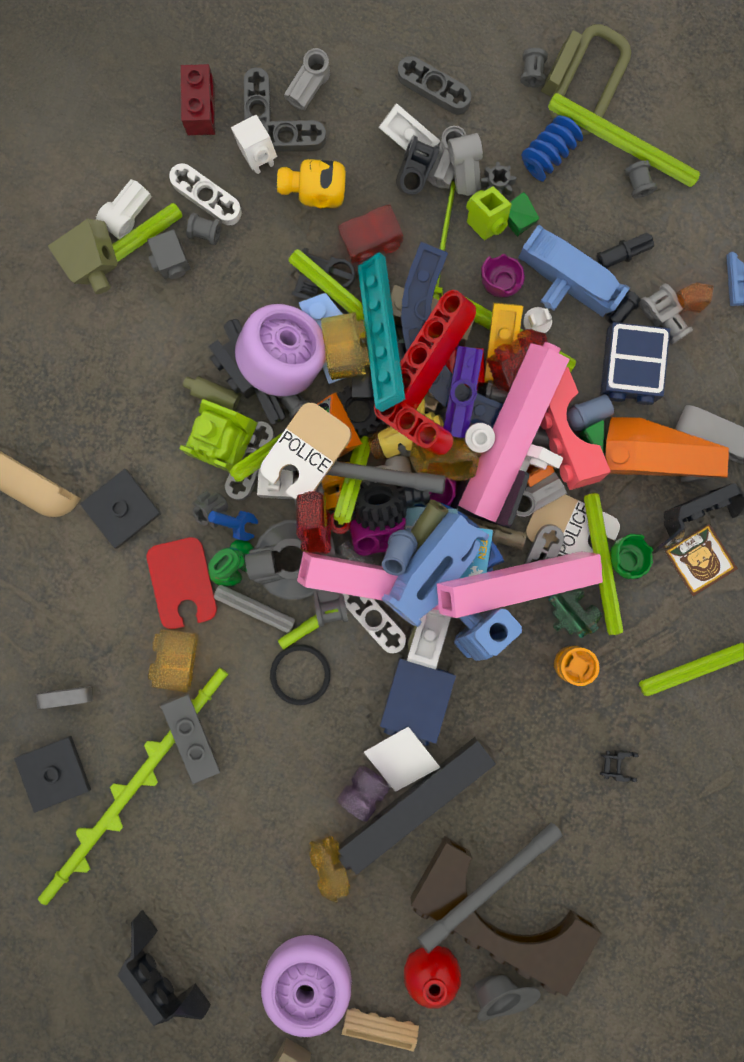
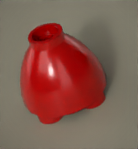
[404,946,461,1009]

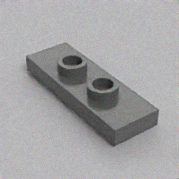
[160,692,220,784]

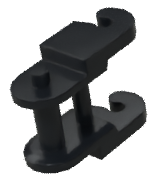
[600,750,639,782]

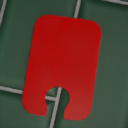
[147,537,217,629]

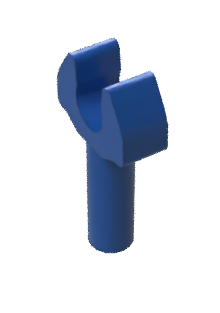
[208,511,258,541]

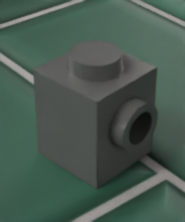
[147,229,191,279]

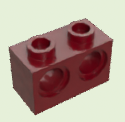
[180,64,215,135]

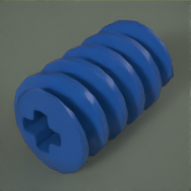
[521,115,583,182]

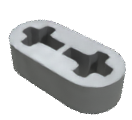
[525,524,564,564]
[36,686,93,709]

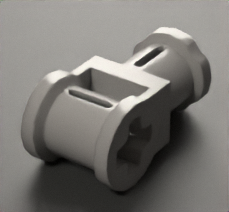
[639,284,694,345]

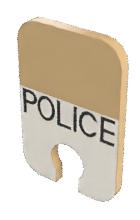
[261,403,351,501]
[525,494,620,556]

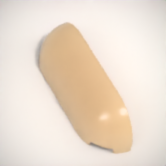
[0,451,81,517]

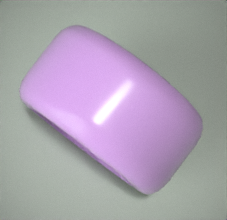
[235,304,327,397]
[261,935,352,1037]

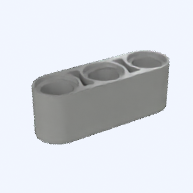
[675,405,744,465]

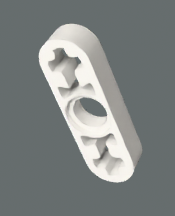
[169,163,242,225]
[343,594,406,653]

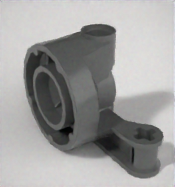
[245,482,349,627]

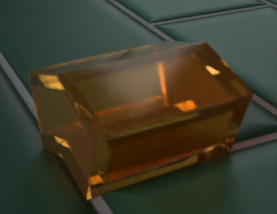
[676,282,714,314]

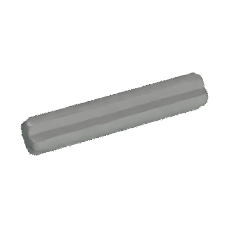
[214,585,295,633]

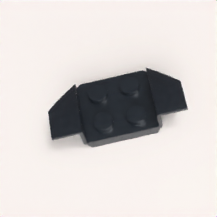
[652,483,744,554]
[117,910,211,1026]

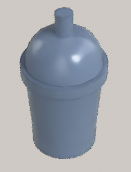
[566,394,614,431]
[382,528,418,576]

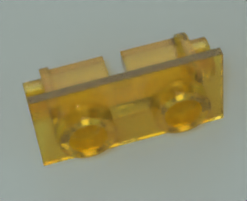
[309,836,350,903]

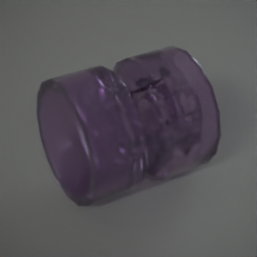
[337,765,391,822]

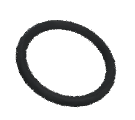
[270,645,330,705]

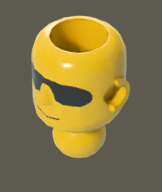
[277,159,346,208]

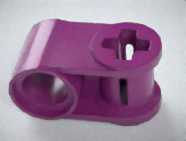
[350,518,406,556]

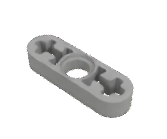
[225,421,275,500]

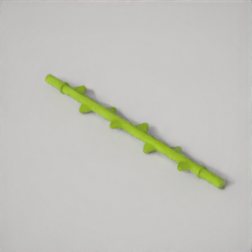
[38,667,228,905]

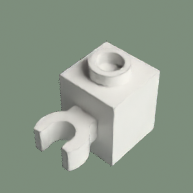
[231,115,277,174]
[257,468,299,499]

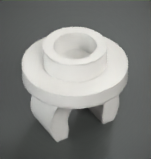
[523,307,552,336]
[465,423,495,453]

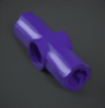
[443,346,483,438]

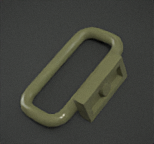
[541,24,632,135]

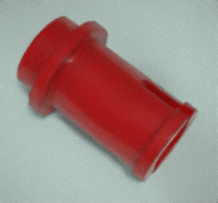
[328,513,351,534]

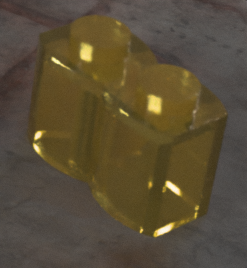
[321,312,370,380]
[409,437,479,480]
[148,629,199,692]

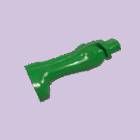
[208,540,254,587]

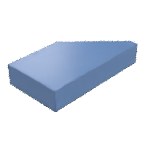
[726,252,744,306]

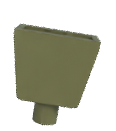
[48,218,118,294]

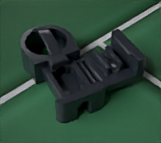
[291,248,356,300]

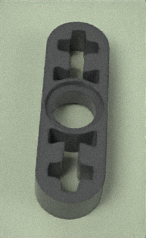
[398,56,471,115]

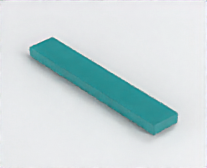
[358,252,405,412]

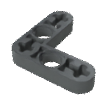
[244,67,327,152]

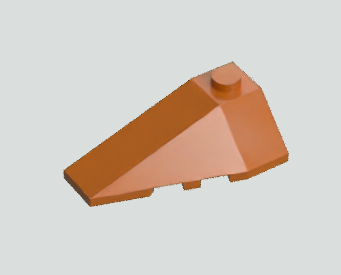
[605,417,729,478]

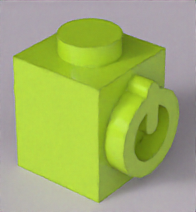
[466,186,512,241]

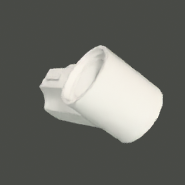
[96,179,152,239]

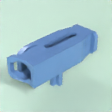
[518,225,630,317]
[381,512,489,627]
[454,609,522,661]

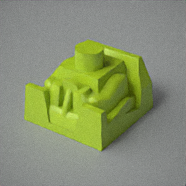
[179,399,258,473]

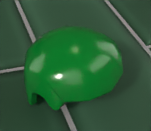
[610,534,653,579]

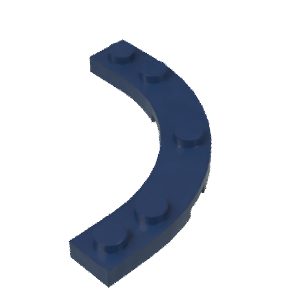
[401,242,503,429]

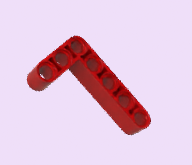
[374,290,476,455]

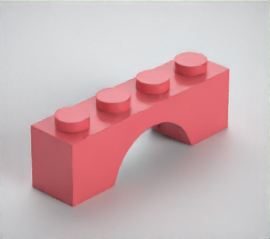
[540,367,611,490]

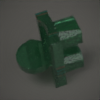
[548,588,603,638]

